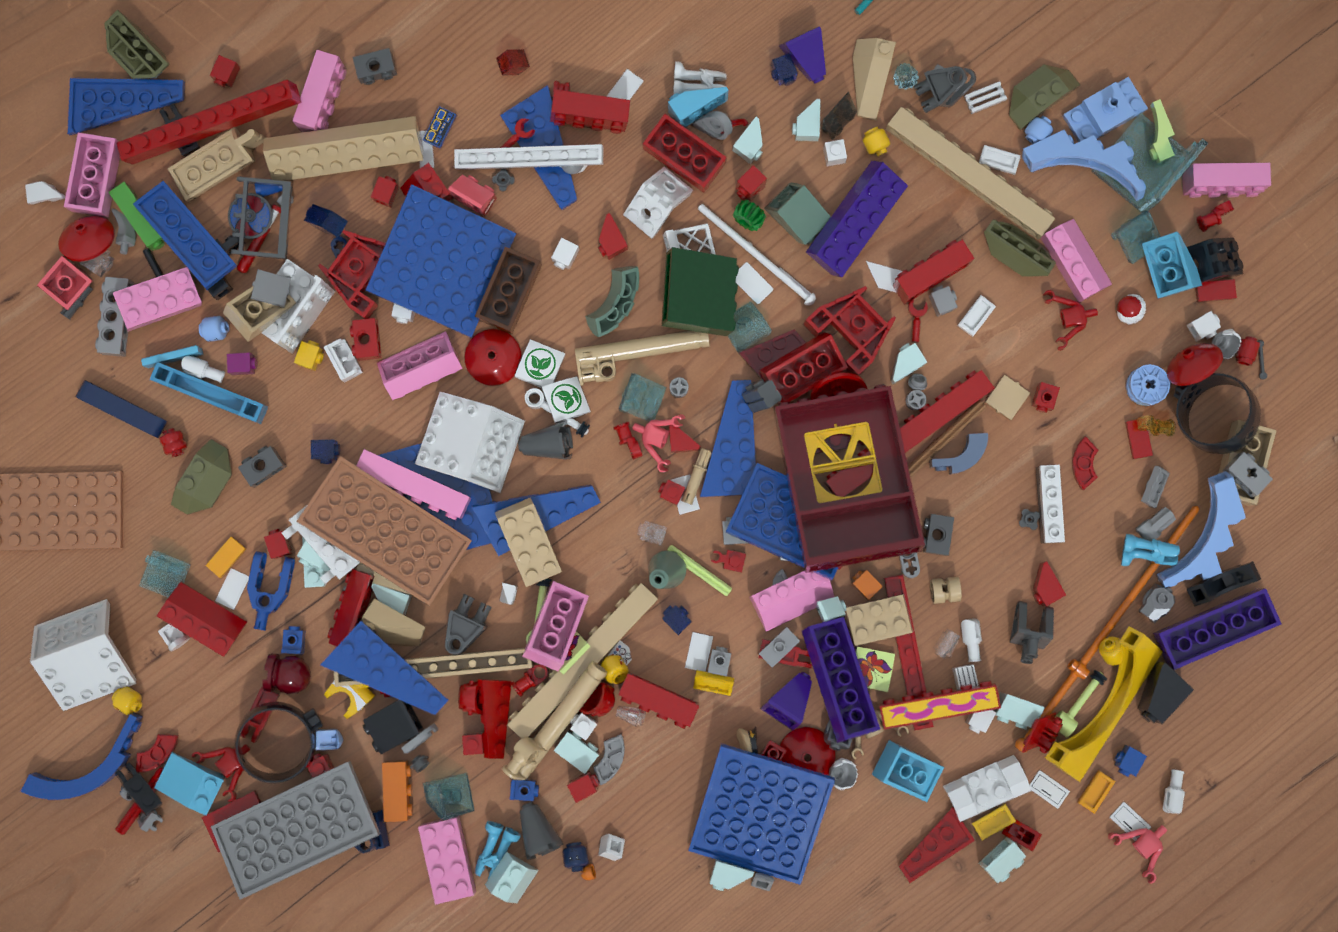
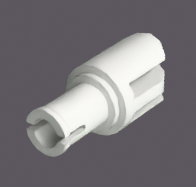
[181,356,225,383]
[961,618,982,662]
[1163,770,1185,814]

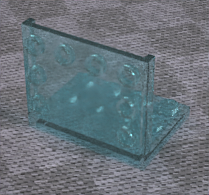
[1091,113,1208,215]

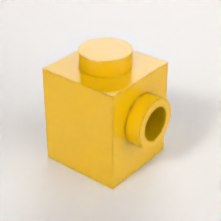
[294,340,324,371]

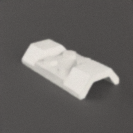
[943,755,1031,822]

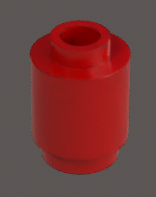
[1236,336,1260,366]

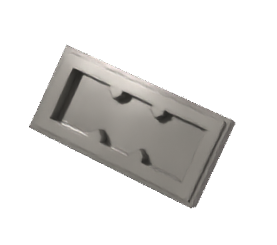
[1141,466,1169,508]
[758,627,800,668]

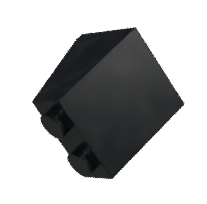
[1138,662,1194,724]
[363,700,424,754]

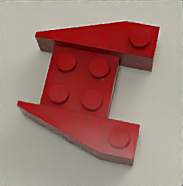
[318,230,385,319]
[803,286,896,376]

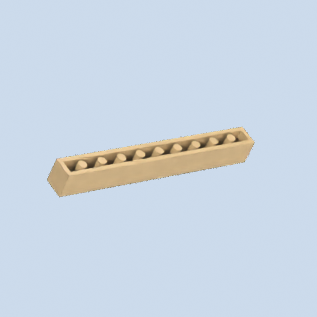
[886,107,1055,240]
[508,583,658,739]
[334,648,532,687]

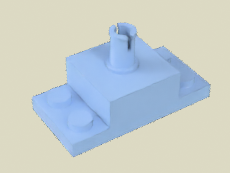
[1063,77,1148,142]

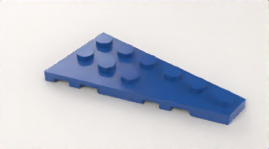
[320,621,448,715]

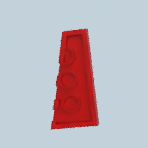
[477,679,512,759]

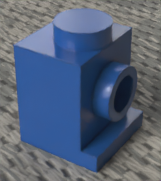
[281,626,306,654]
[510,779,539,801]

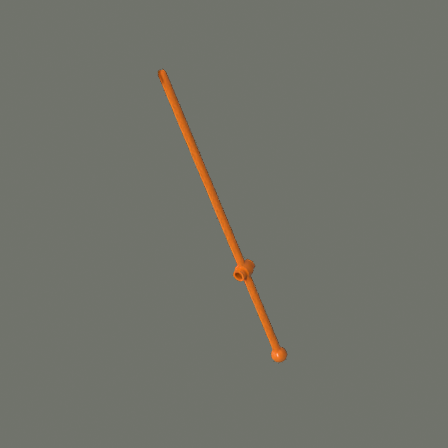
[1015,506,1199,753]

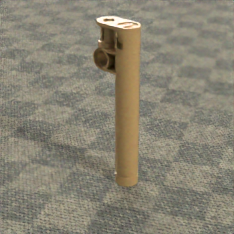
[575,331,710,386]
[502,661,607,780]

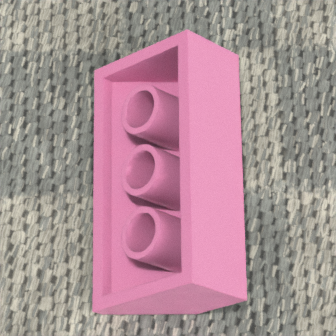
[1041,219,1112,303]
[377,331,462,400]
[749,570,834,632]

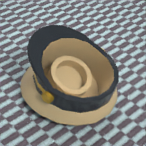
[737,726,758,754]

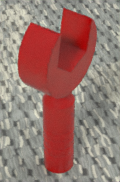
[500,118,535,148]
[908,298,928,343]

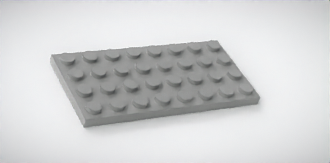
[211,761,380,899]

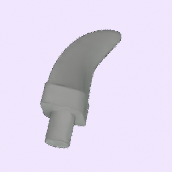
[112,209,136,254]

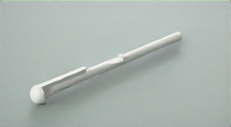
[698,204,816,305]

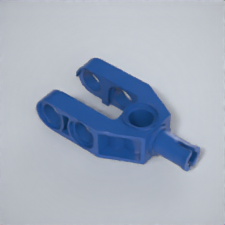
[247,551,295,631]

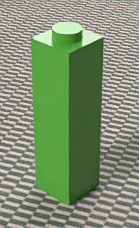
[108,182,165,251]

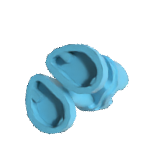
[1121,534,1180,566]
[475,821,521,879]

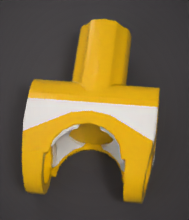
[324,681,375,719]

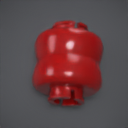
[159,428,187,457]

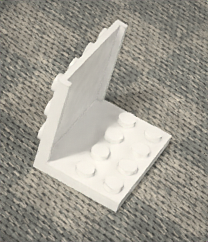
[262,259,335,353]
[415,392,525,493]
[30,599,136,711]

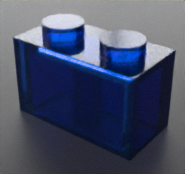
[304,204,348,238]

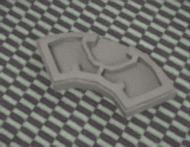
[593,734,625,785]

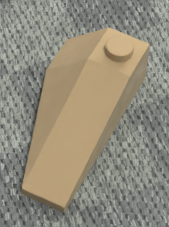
[852,38,896,121]

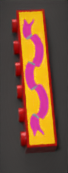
[879,681,1001,729]

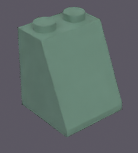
[764,182,831,245]

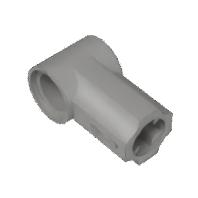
[1135,507,1176,541]

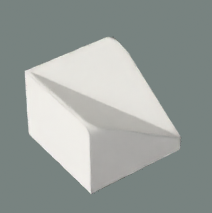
[500,583,518,605]
[598,834,625,861]

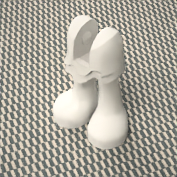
[673,61,727,95]

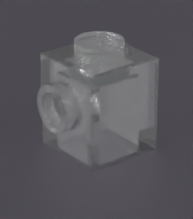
[80,250,114,277]
[637,521,667,546]

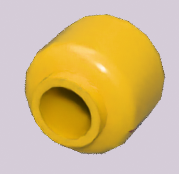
[863,127,890,157]
[1099,637,1122,666]
[600,655,629,684]
[112,686,142,715]

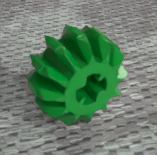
[733,200,766,231]

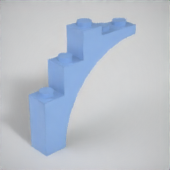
[1022,130,1146,201]
[1157,471,1246,588]

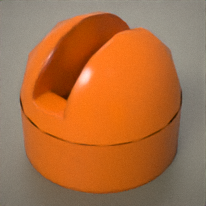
[581,863,596,880]

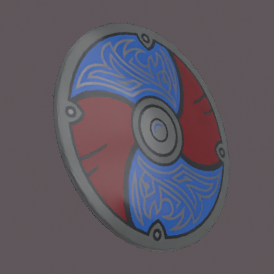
[228,193,273,239]

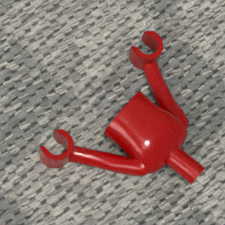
[1043,290,1098,351]
[191,744,251,802]

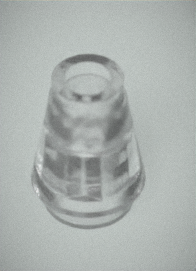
[616,706,646,727]

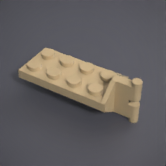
[168,127,267,202]

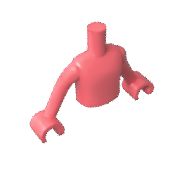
[633,414,685,472]
[1108,825,1167,883]

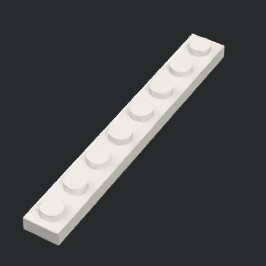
[454,144,603,170]

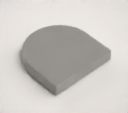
[401,723,439,753]

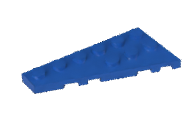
[68,78,185,136]
[500,85,577,210]
[700,380,756,497]
[471,484,601,556]

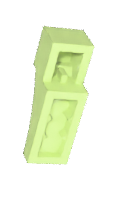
[1149,99,1175,164]

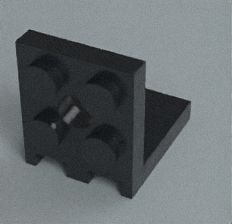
[1187,238,1244,283]

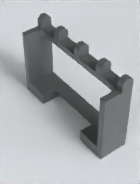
[231,177,293,260]

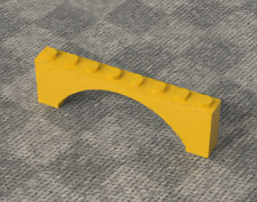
[1045,626,1163,782]

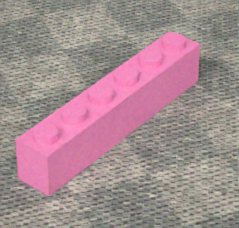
[356,449,471,520]

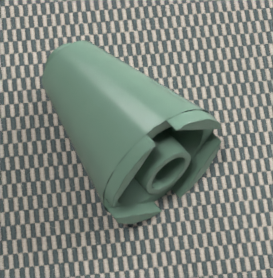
[648,550,687,589]

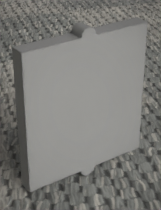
[251,269,291,308]

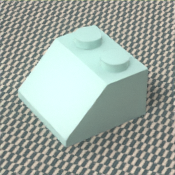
[994,692,1044,730]
[979,837,1026,883]
[485,852,539,903]

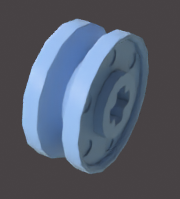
[1126,364,1170,406]

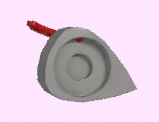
[692,111,748,140]

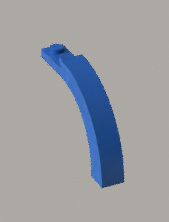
[20,713,143,800]

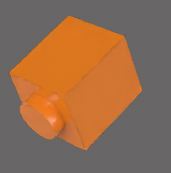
[851,570,883,600]

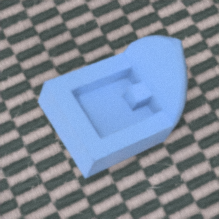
[315,729,344,750]

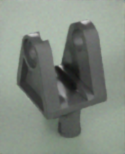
[914,66,976,113]
[445,594,492,654]
[1010,601,1054,664]

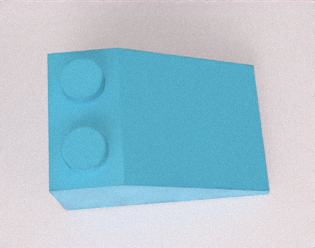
[668,87,729,128]
[1142,232,1202,298]
[871,740,944,802]
[154,752,225,815]

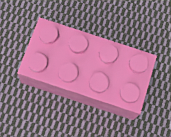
[293,50,346,132]
[64,133,120,218]
[1182,163,1271,198]
[113,267,202,332]
[522,581,589,671]
[418,815,476,905]

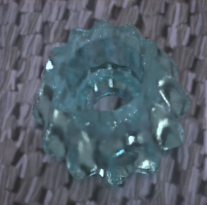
[893,63,919,90]

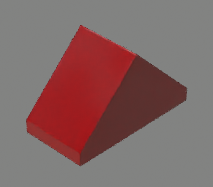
[669,425,701,453]
[1001,818,1042,852]

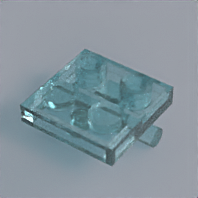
[1111,210,1161,264]
[618,373,667,422]
[139,550,191,598]

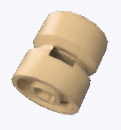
[930,577,962,604]

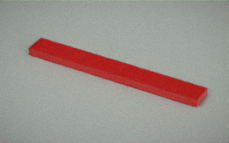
[884,575,934,731]

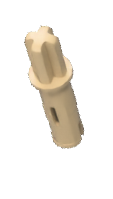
[681,449,712,505]

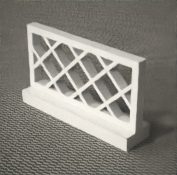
[663,224,716,255]

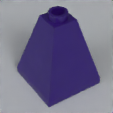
[779,26,826,84]
[761,672,812,731]

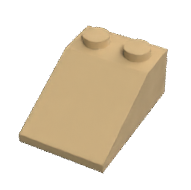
[223,286,296,342]
[361,599,425,646]

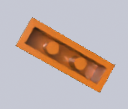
[382,760,413,822]

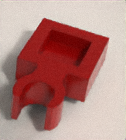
[711,550,746,573]

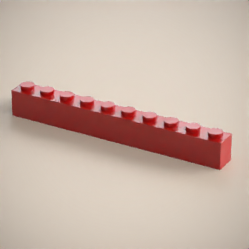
[117,79,302,165]
[824,370,995,497]

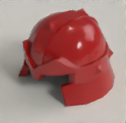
[579,682,615,717]

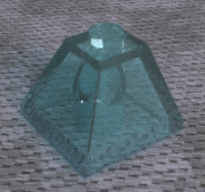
[728,301,772,353]
[423,773,474,820]

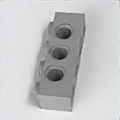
[95,277,134,357]

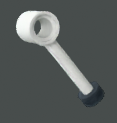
[525,388,590,438]

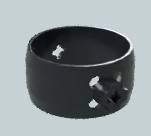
[1173,373,1261,454]
[234,702,323,783]

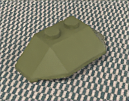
[104,10,170,79]
[1009,64,1080,130]
[984,219,1056,277]
[171,439,232,515]

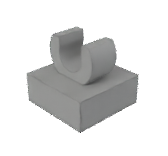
[137,810,163,832]

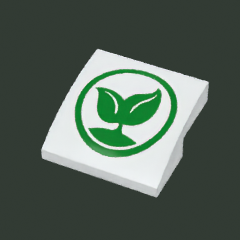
[515,339,565,388]
[542,377,591,424]

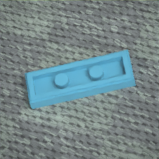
[141,345,203,368]

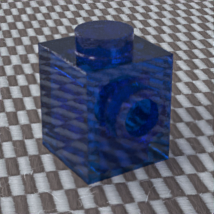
[771,53,798,86]
[311,440,340,464]
[662,605,692,635]

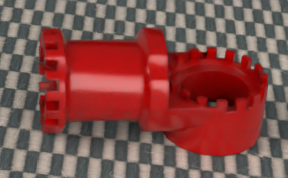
[1196,200,1235,232]
[613,422,643,460]
[511,664,549,697]

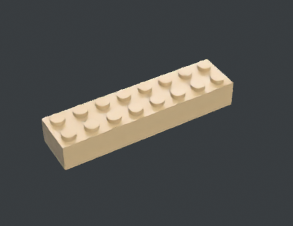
[263,116,423,181]

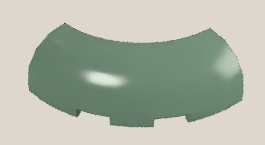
[585,266,639,337]

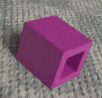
[227,353,257,375]

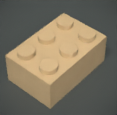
[846,594,913,646]

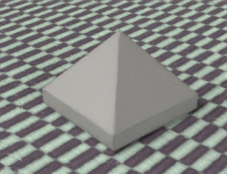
[751,873,774,891]

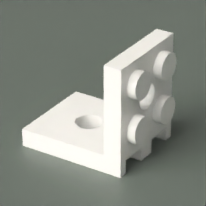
[623,166,693,238]

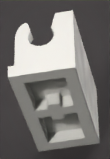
[324,339,363,382]

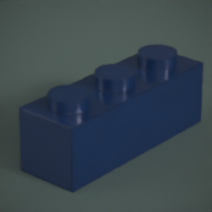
[371,810,390,850]

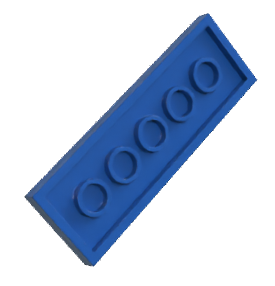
[133,181,237,290]

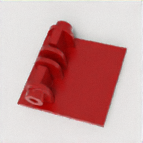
[1022,712,1063,754]

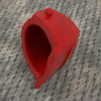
[458,681,483,715]

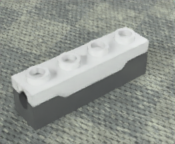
[1036,465,1065,544]

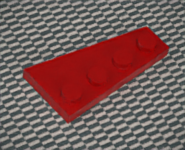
[899,807,975,883]

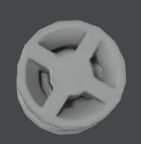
[670,377,689,398]
[905,390,926,410]

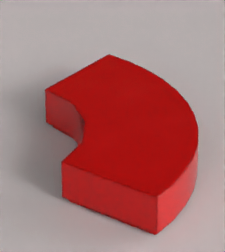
[1072,436,1099,490]
[136,734,179,773]

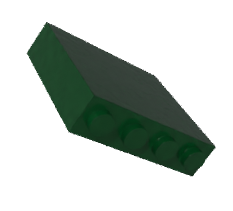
[661,247,739,336]

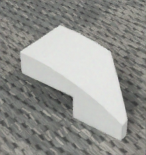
[25,181,65,204]

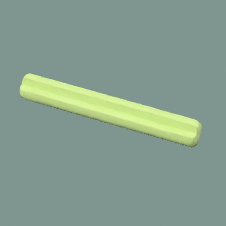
[667,545,732,596]

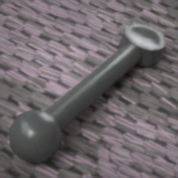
[1257,340,1267,380]

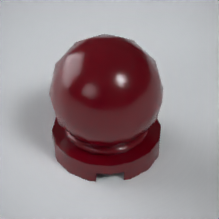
[263,653,311,694]

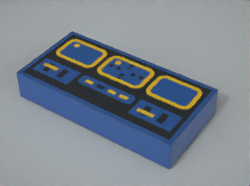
[423,106,457,149]

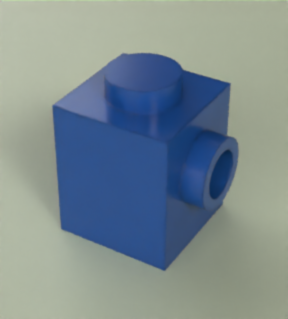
[1114,745,1147,777]

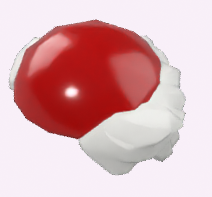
[1117,294,1146,324]

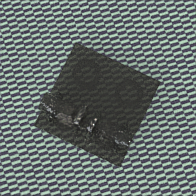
[821,92,857,140]

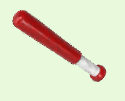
[237,204,281,273]

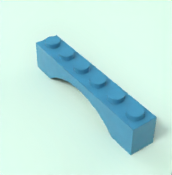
[149,362,268,424]

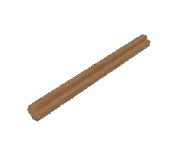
[908,400,986,478]

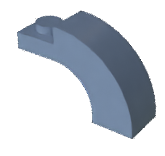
[929,433,988,475]

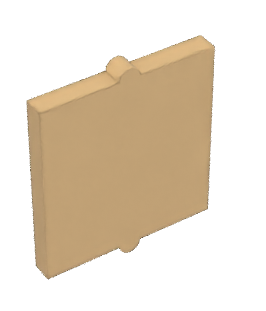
[985,375,1030,420]

